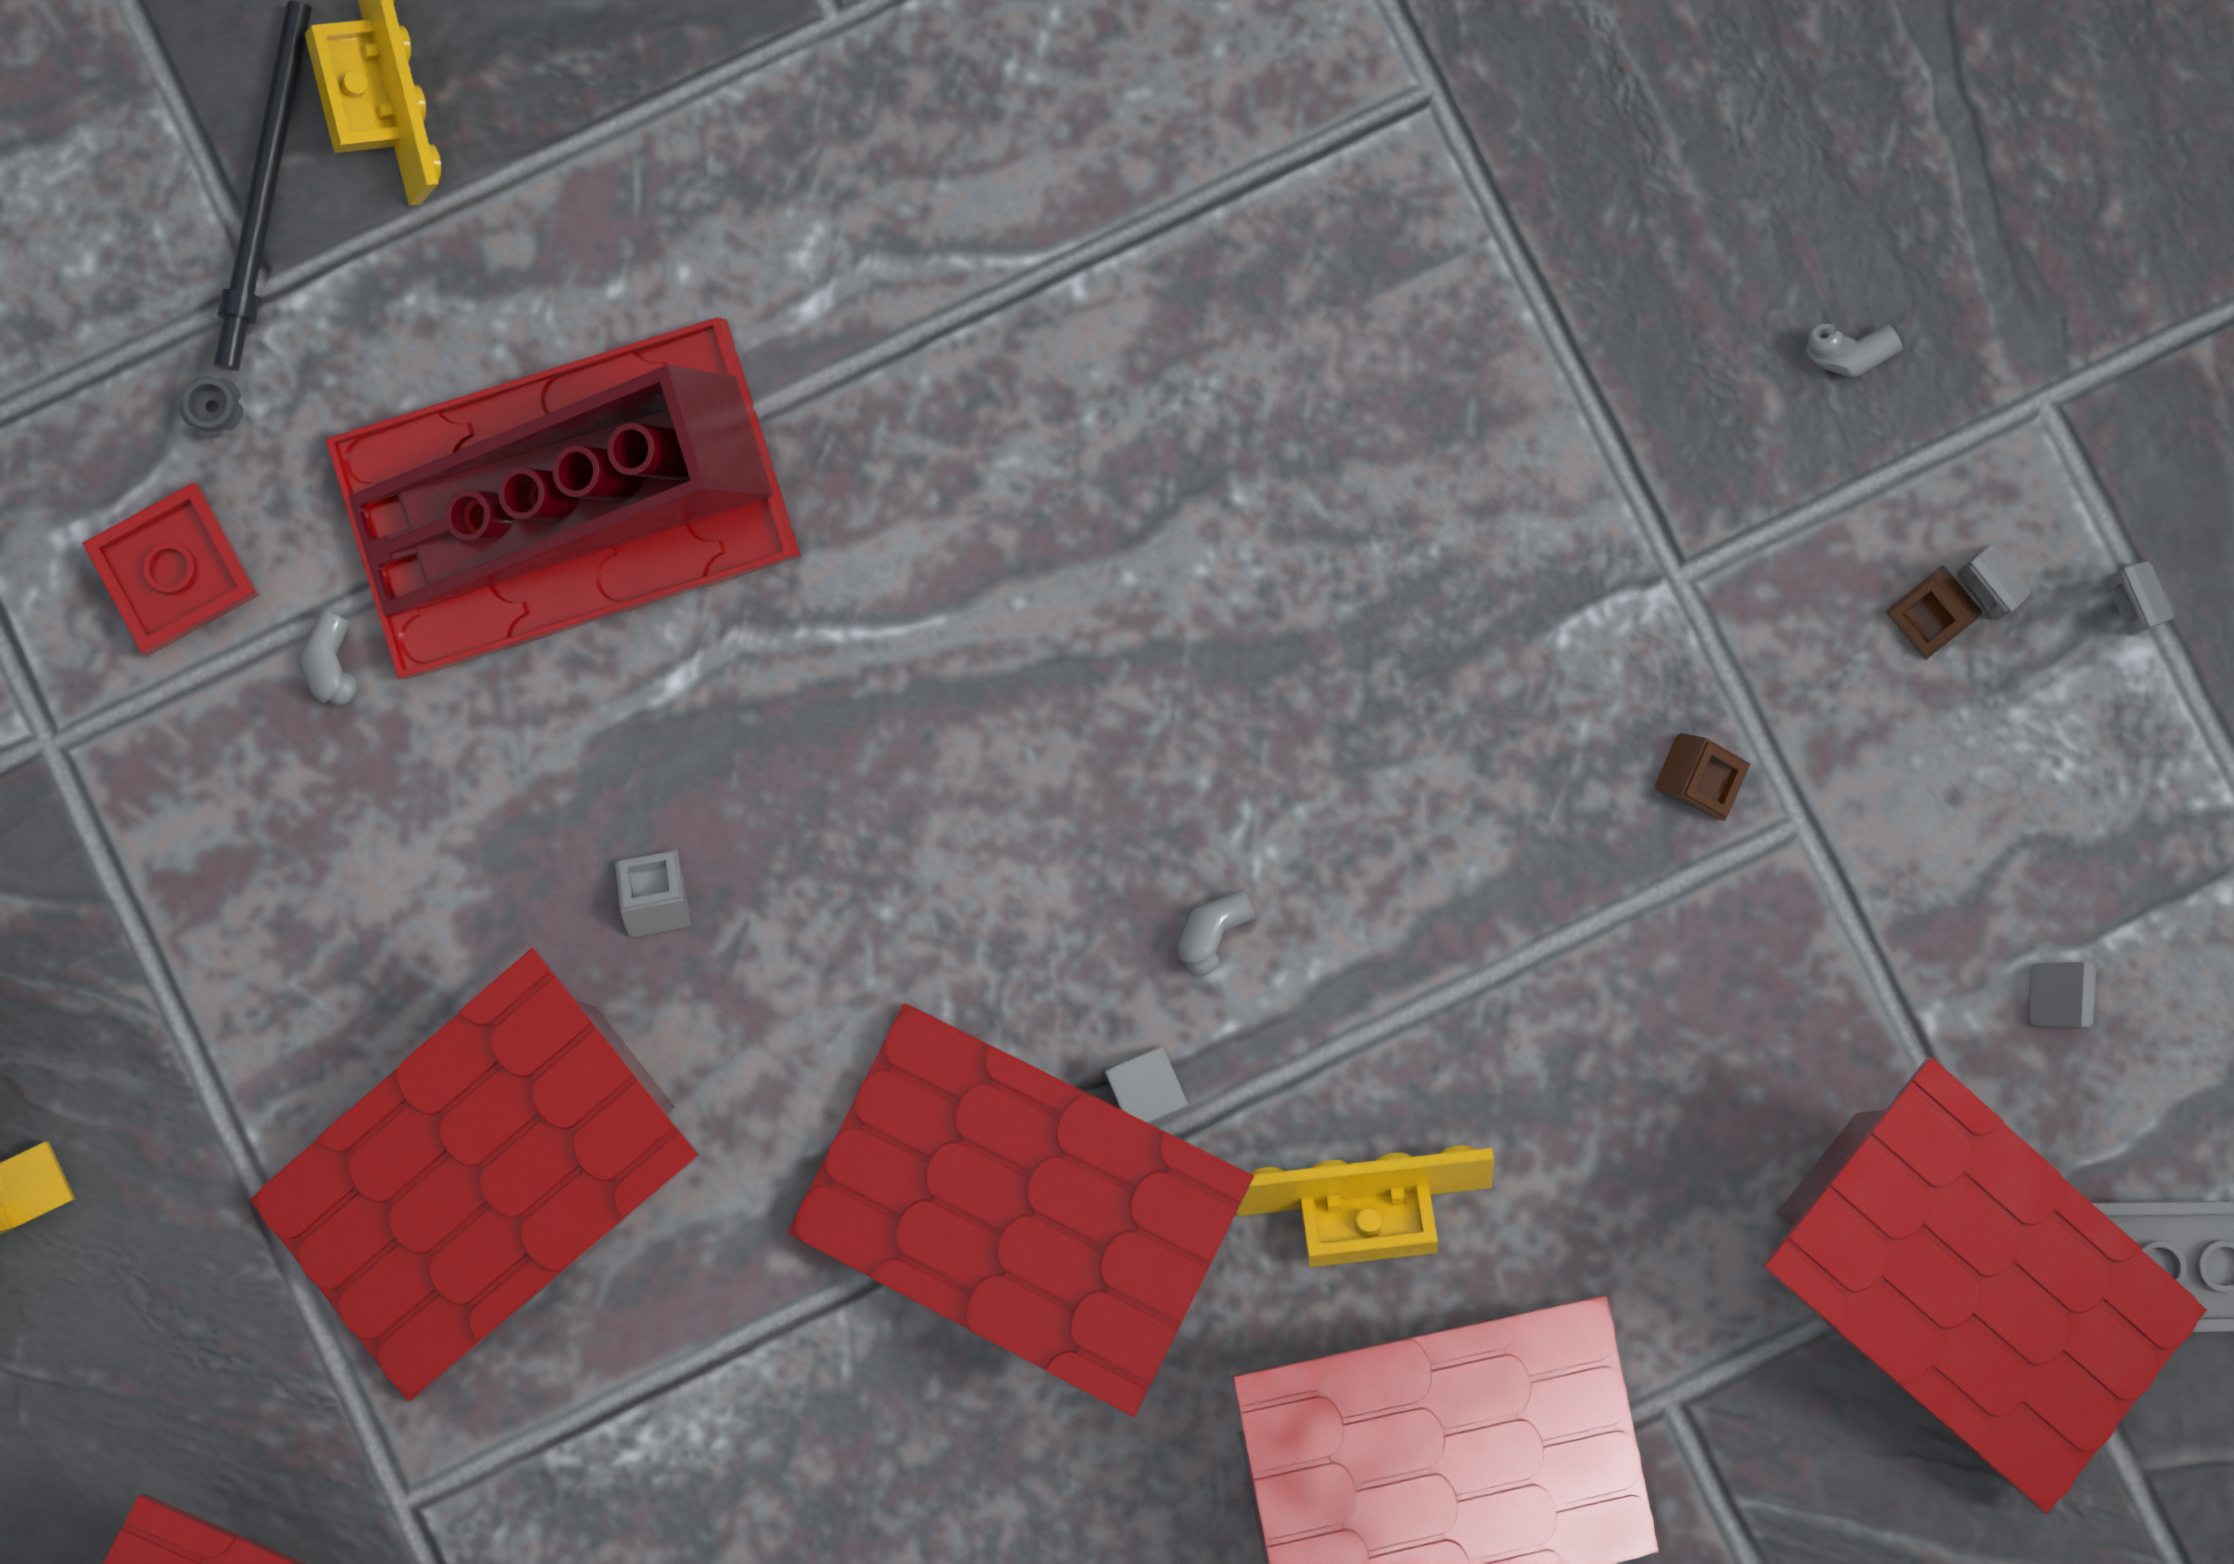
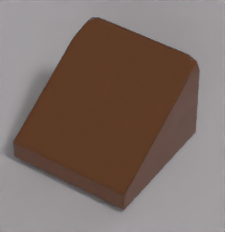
[1885,565,1982,660]
[1655,733,1750,821]

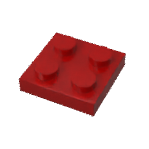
[82,482,259,657]

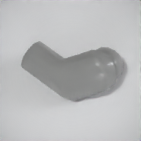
[1807,323,1903,378]
[300,610,357,706]
[1178,889,1255,976]

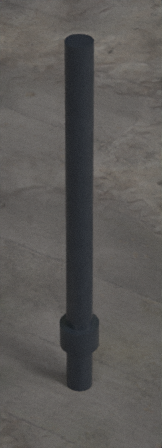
[214,1,312,371]

